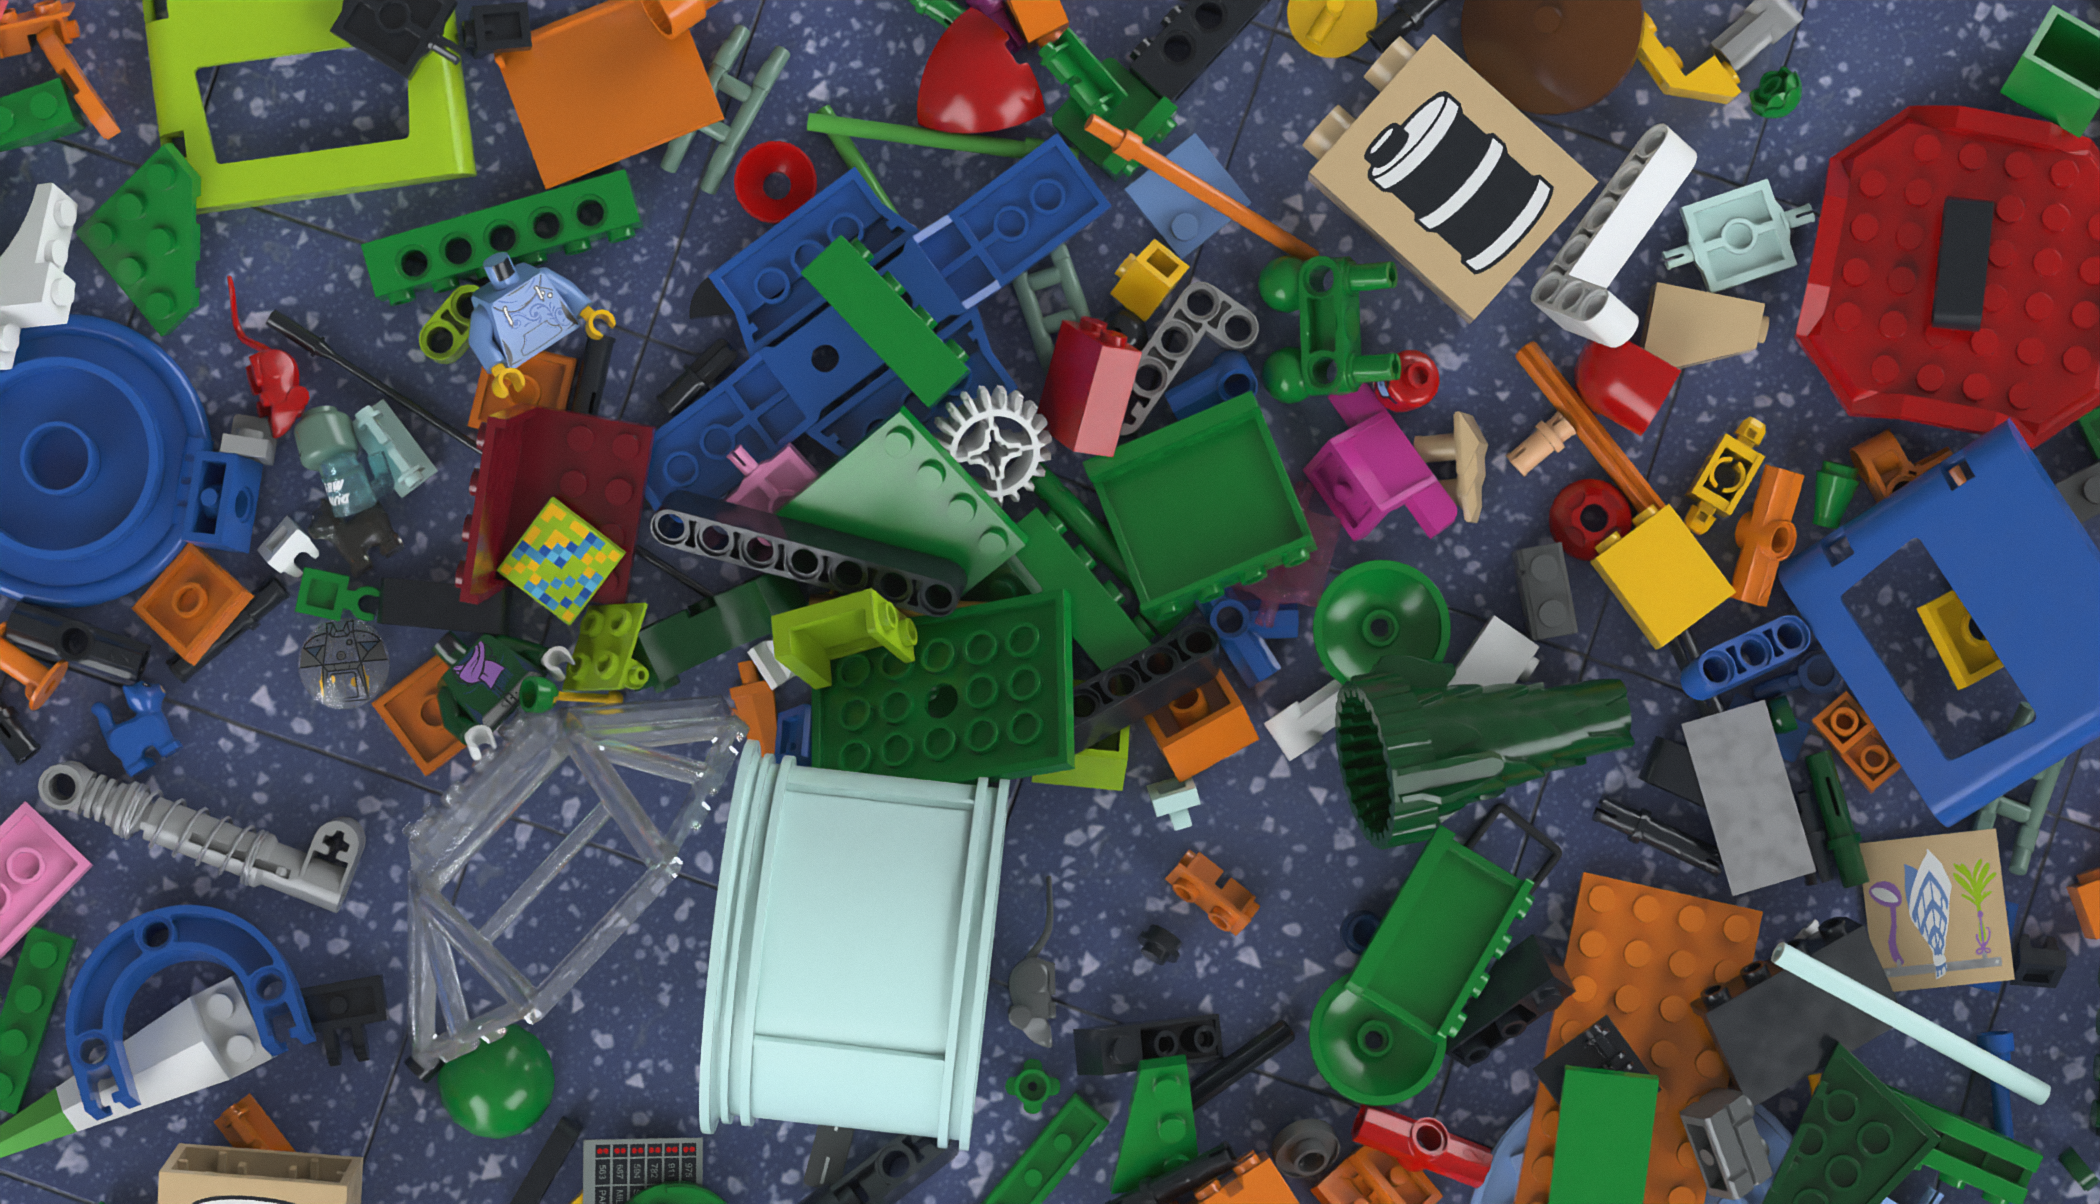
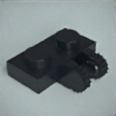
[294,974,390,1067]

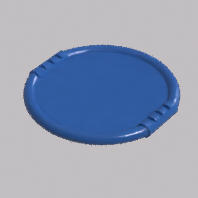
[0,313,215,609]

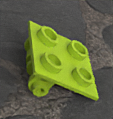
[562,603,649,692]

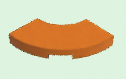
[36,26,121,140]

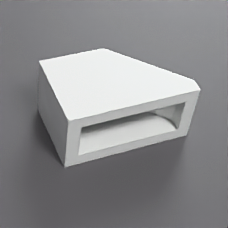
[1447,615,1540,686]

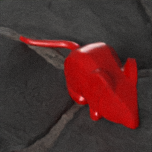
[227,276,310,439]

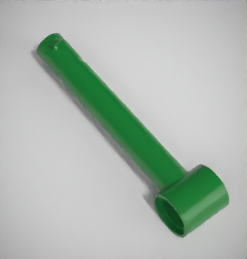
[1030,462,1196,638]

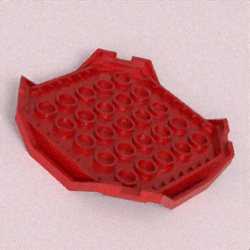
[1794,105,2100,450]

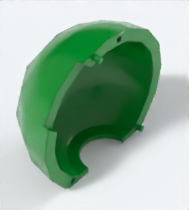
[437,1021,555,1139]

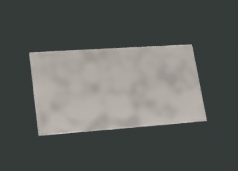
[1681,700,1816,896]

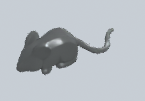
[1007,876,1056,1048]

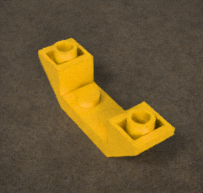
[1637,11,1741,104]

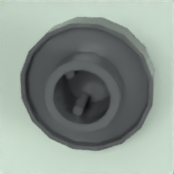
[1271,1119,1340,1179]

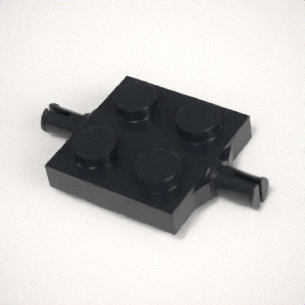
[330,0,465,81]

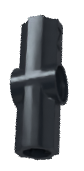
[5,601,151,682]

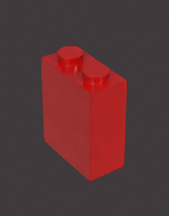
[1037,316,1142,457]

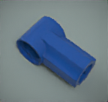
[1164,350,1258,421]

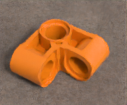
[1849,428,1967,503]

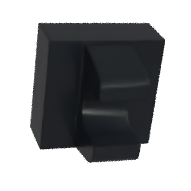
[2010,934,2067,988]

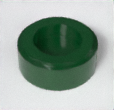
[2058,1146,2100,1191]

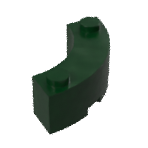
[631,572,808,693]

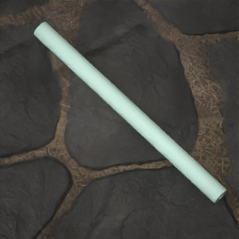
[1771,942,2051,1105]

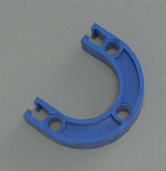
[65,905,317,1121]

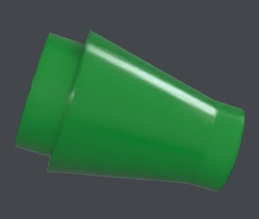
[1812,460,1861,529]

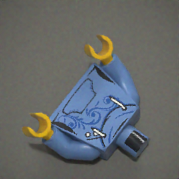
[469,252,616,399]

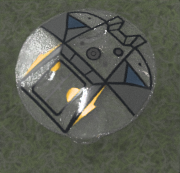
[298,618,390,709]

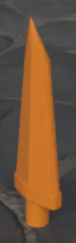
[729,660,778,757]

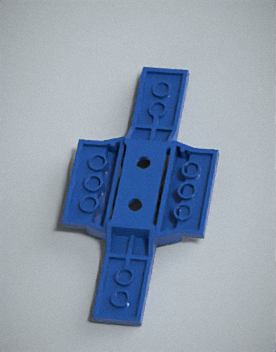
[645,133,1112,523]

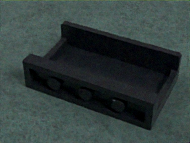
[1690,917,1899,1106]

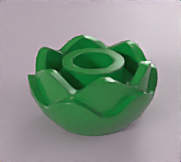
[1749,66,1802,119]

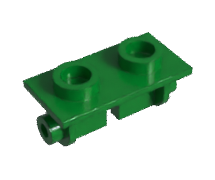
[1038,27,1128,121]

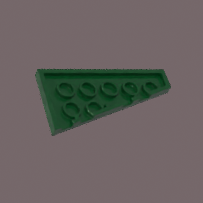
[1762,1041,1942,1204]

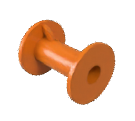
[0,621,69,711]

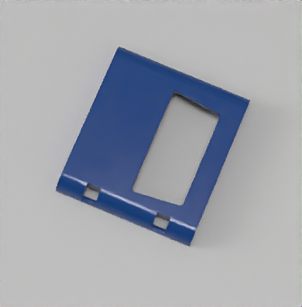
[1777,418,2100,828]

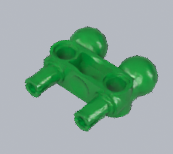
[1258,255,1401,404]

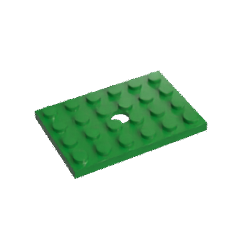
[812,588,1075,786]

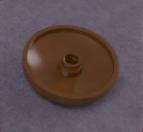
[1461,0,1645,116]

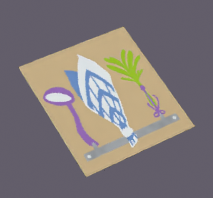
[1859,828,2015,992]

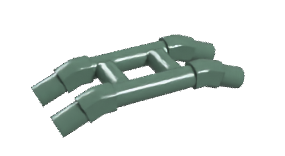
[660,25,790,195]
[1012,243,1091,377]
[1970,701,2067,875]

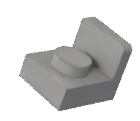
[220,414,278,466]

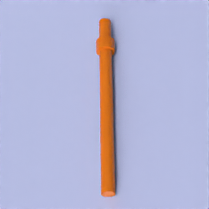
[1084,113,1319,260]

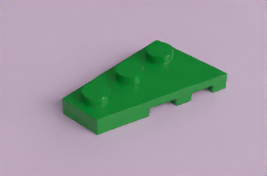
[1110,1054,1198,1194]

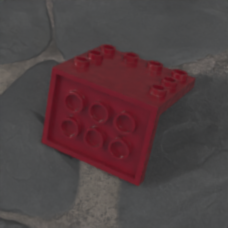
[455,402,656,605]

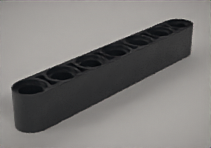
[650,490,967,617]

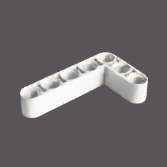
[1531,123,1697,348]

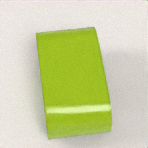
[419,284,480,364]

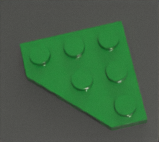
[75,143,201,337]

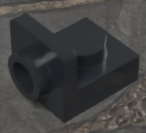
[462,2,532,60]

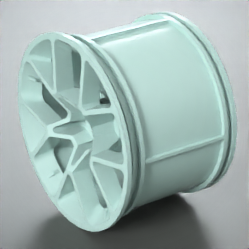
[699,739,1010,1151]

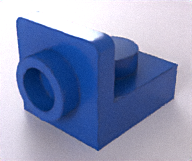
[775,703,812,767]

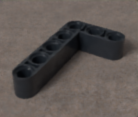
[1073,623,1220,755]

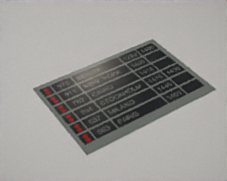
[583,1137,703,1204]

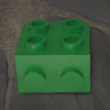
[1052,58,1178,182]

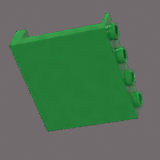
[1082,390,1318,621]

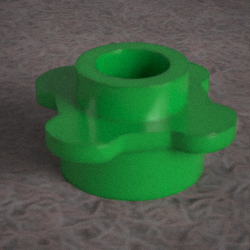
[1005,1059,1060,1114]

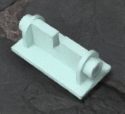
[352,399,438,498]

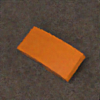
[1811,691,1902,793]

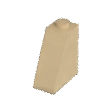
[1639,282,1769,369]

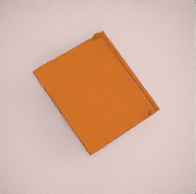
[494,0,725,190]

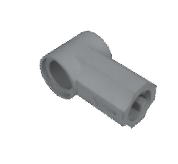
[1708,0,1804,72]

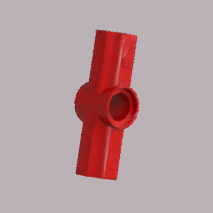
[1350,1104,1493,1188]

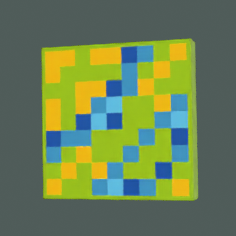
[496,497,626,626]

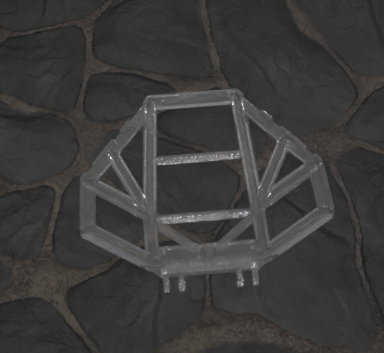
[402,694,750,1071]

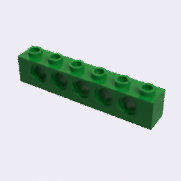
[361,169,644,306]

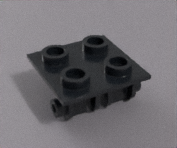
[1532,1014,1662,1107]

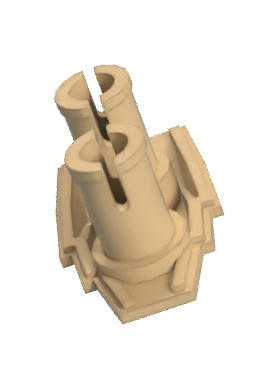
[1414,411,1488,523]

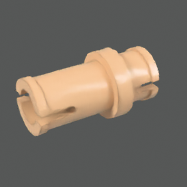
[1505,411,1576,477]

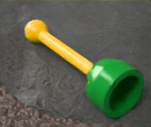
[519,676,624,713]

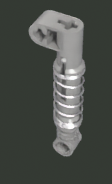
[38,760,366,913]

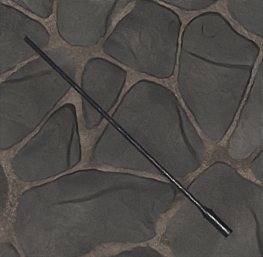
[266,309,715,598]

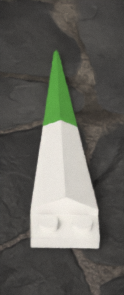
[0,975,277,1158]

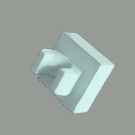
[1147,777,1201,831]

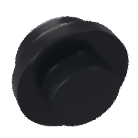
[1137,924,1182,965]

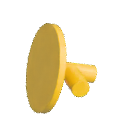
[1287,0,1378,58]

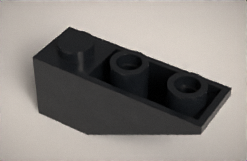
[1445,934,1576,1068]
[1073,1014,1223,1076]

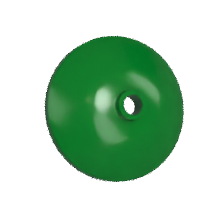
[1312,560,1451,685]
[1308,973,1447,1106]

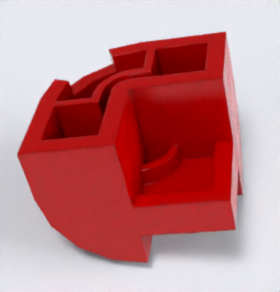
[1574,339,1682,436]

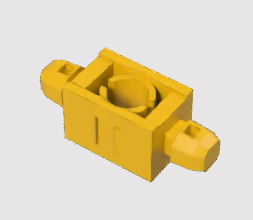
[1684,416,1766,536]

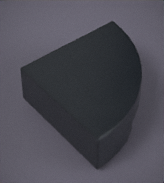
[689,277,735,320]

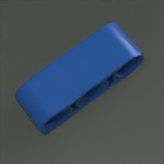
[1680,615,1811,701]

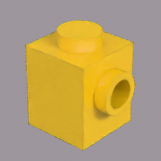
[1110,238,1190,322]

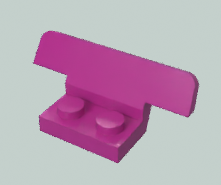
[1303,383,1457,542]

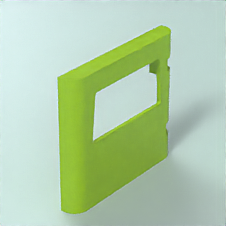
[142,0,477,215]

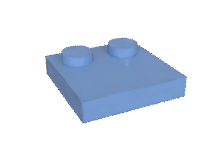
[1124,133,1252,260]

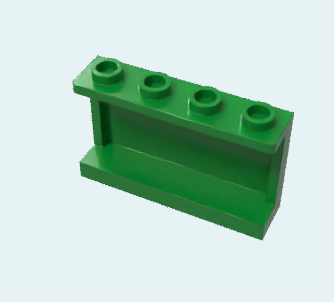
[1343,824,1535,1044]

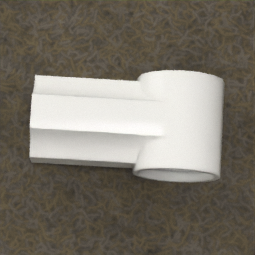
[1264,679,1343,761]

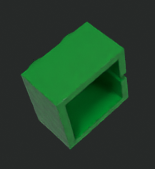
[2000,5,2100,138]

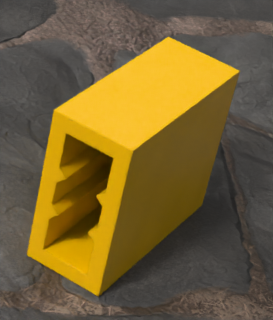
[1590,504,1736,650]

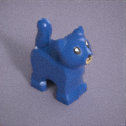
[91,681,184,777]

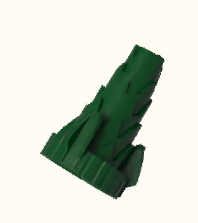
[1335,655,1635,850]

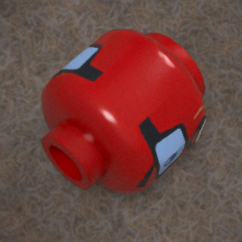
[1372,350,1440,412]

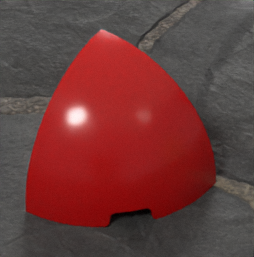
[917,7,1046,133]

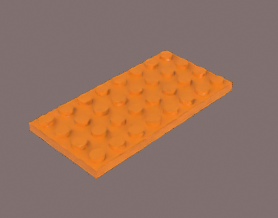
[1513,872,1763,1204]

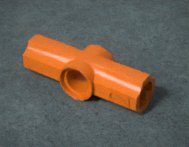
[1730,464,1805,607]

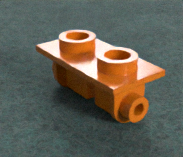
[0,0,80,59]
[1165,849,1261,936]
[214,1093,296,1152]

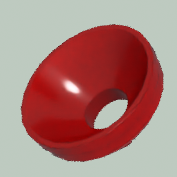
[734,141,817,224]
[1548,478,1632,562]

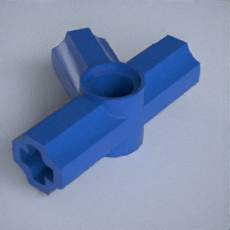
[1193,586,1299,689]

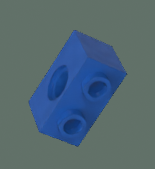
[181,450,264,554]

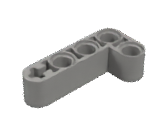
[1118,282,1259,439]

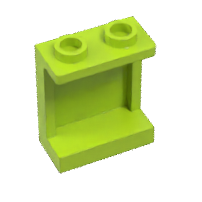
[771,588,918,690]

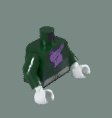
[431,630,575,761]

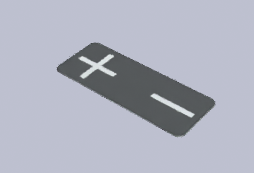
[804,1125,855,1188]

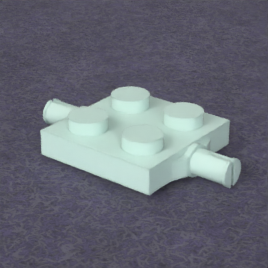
[1662,179,1815,293]

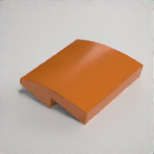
[1310,1144,1443,1204]

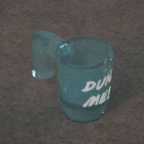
[319,451,395,518]

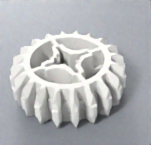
[931,385,1052,508]

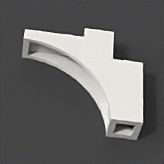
[0,183,78,370]

